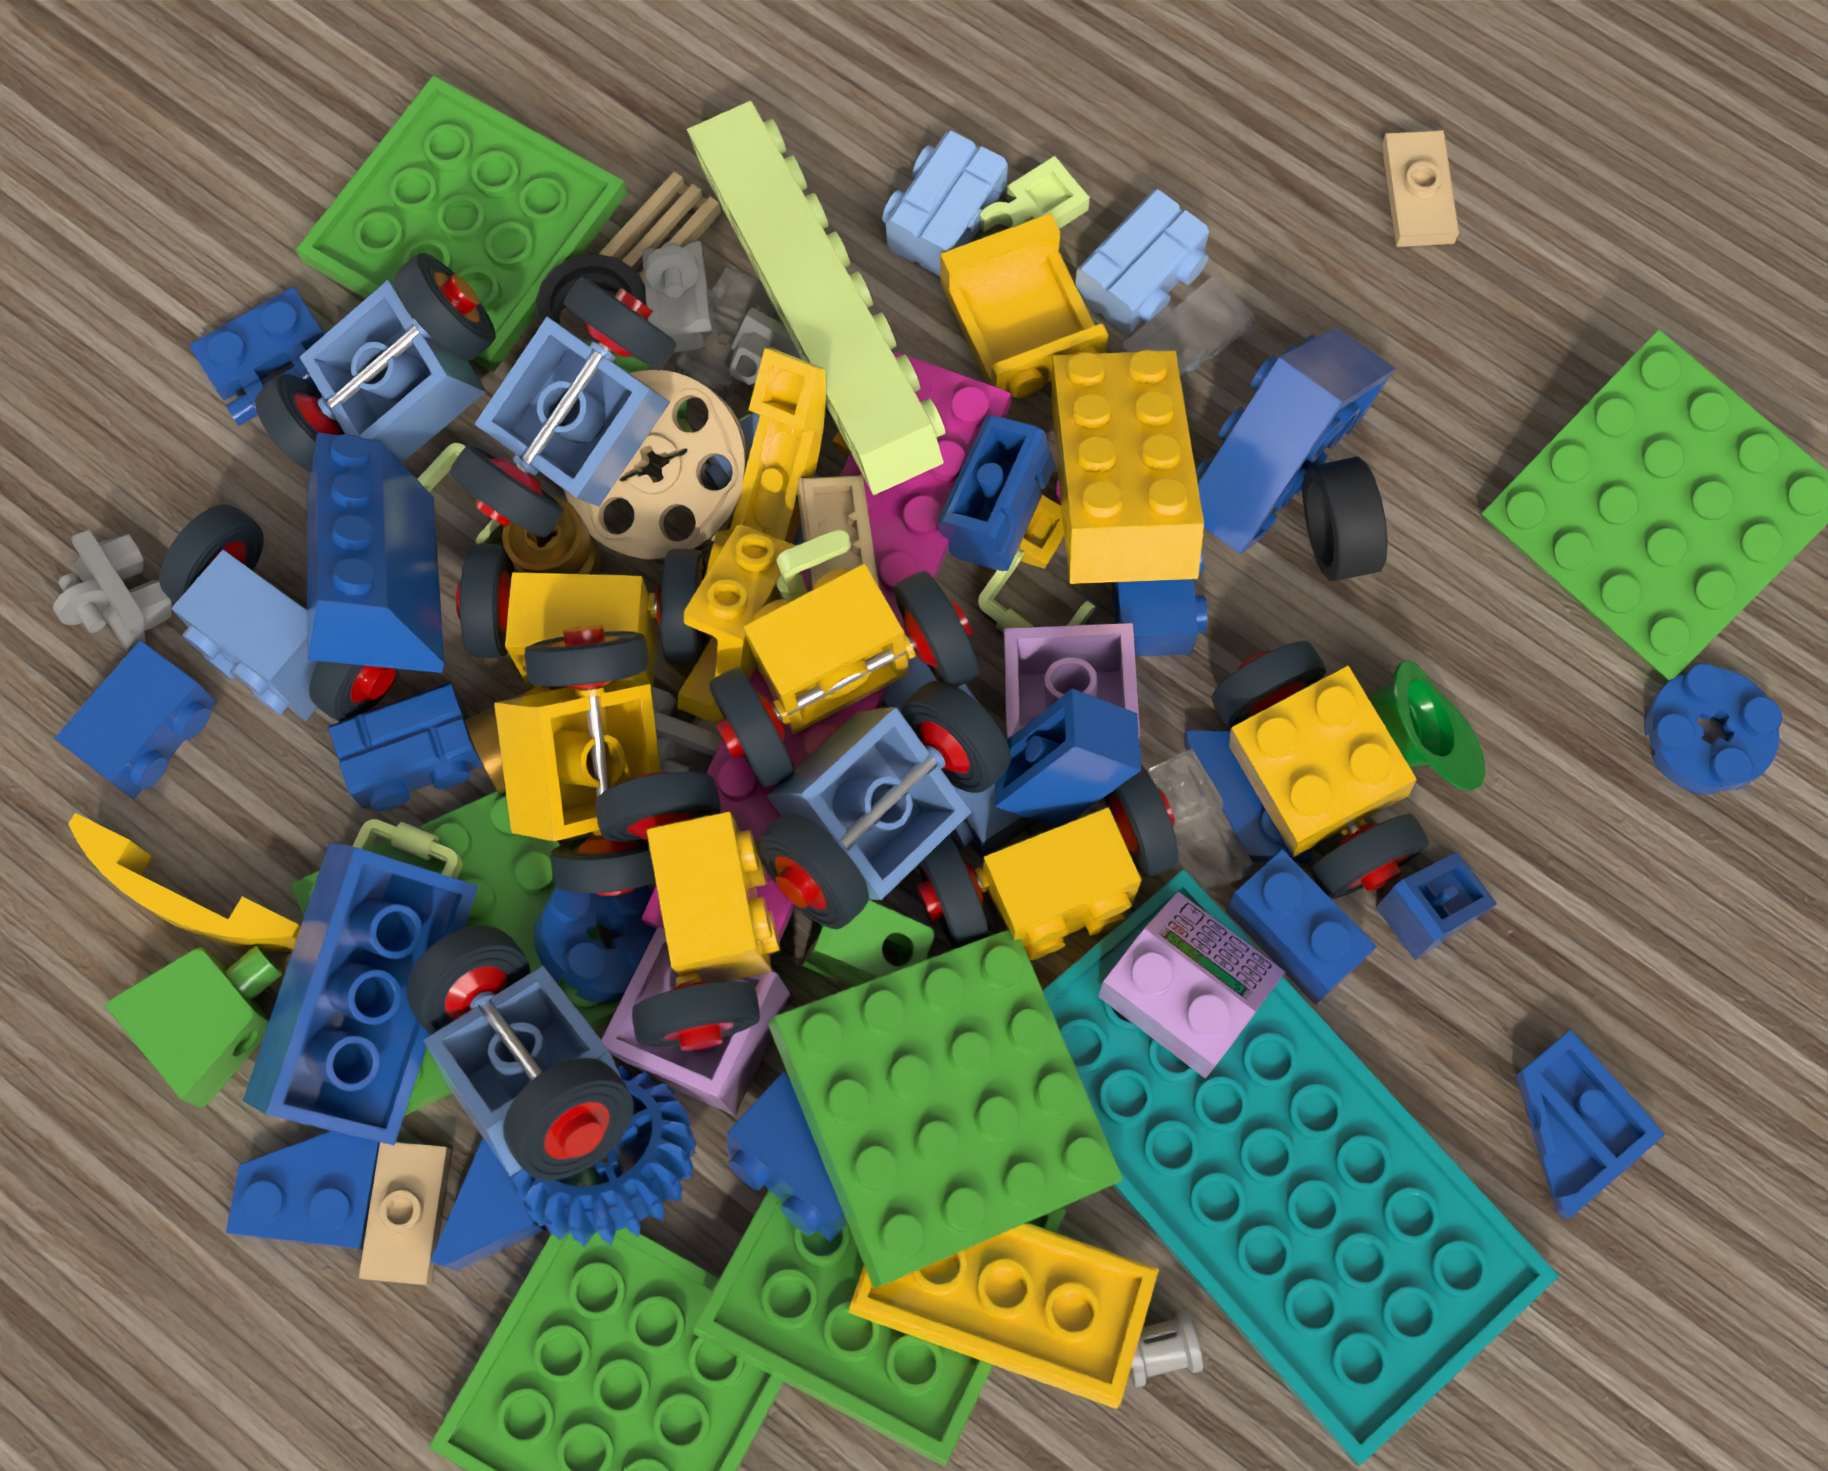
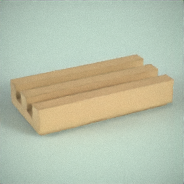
[599,172,721,284]

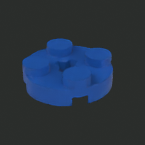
[1644,664,1782,794]
[534,885,657,1003]

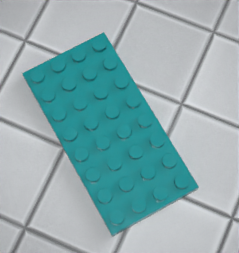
[1043,869,1560,1466]

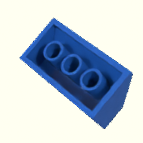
[307,433,444,673]
[243,842,478,1146]

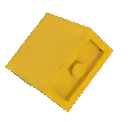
[940,213,1109,398]
[677,525,796,723]

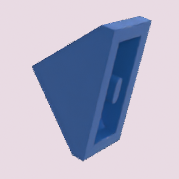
[1376,852,1497,960]
[430,1138,546,1271]

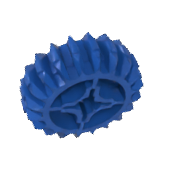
[513,1065,696,1247]

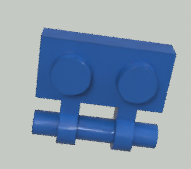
[189,287,324,426]

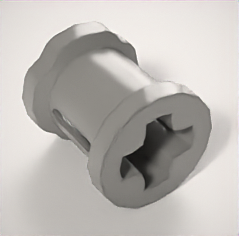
[1129,1308,1203,1388]

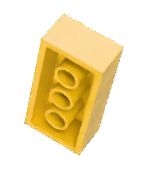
[1051,350,1204,584]

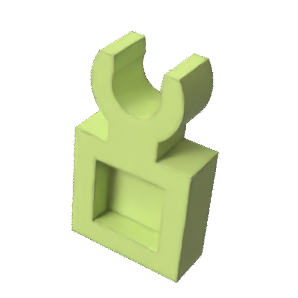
[980,156,1090,232]

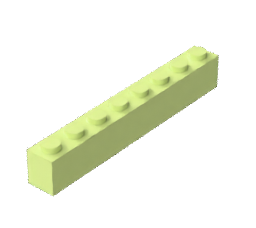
[687,101,946,496]

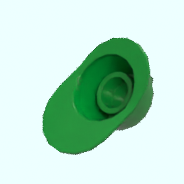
[1368,659,1485,792]

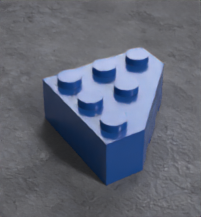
[1195,327,1396,554]

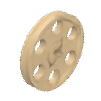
[563,370,750,561]

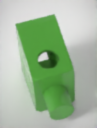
[801,900,938,987]
[104,945,283,1108]

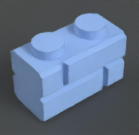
[882,130,1008,277]
[1075,189,1209,335]

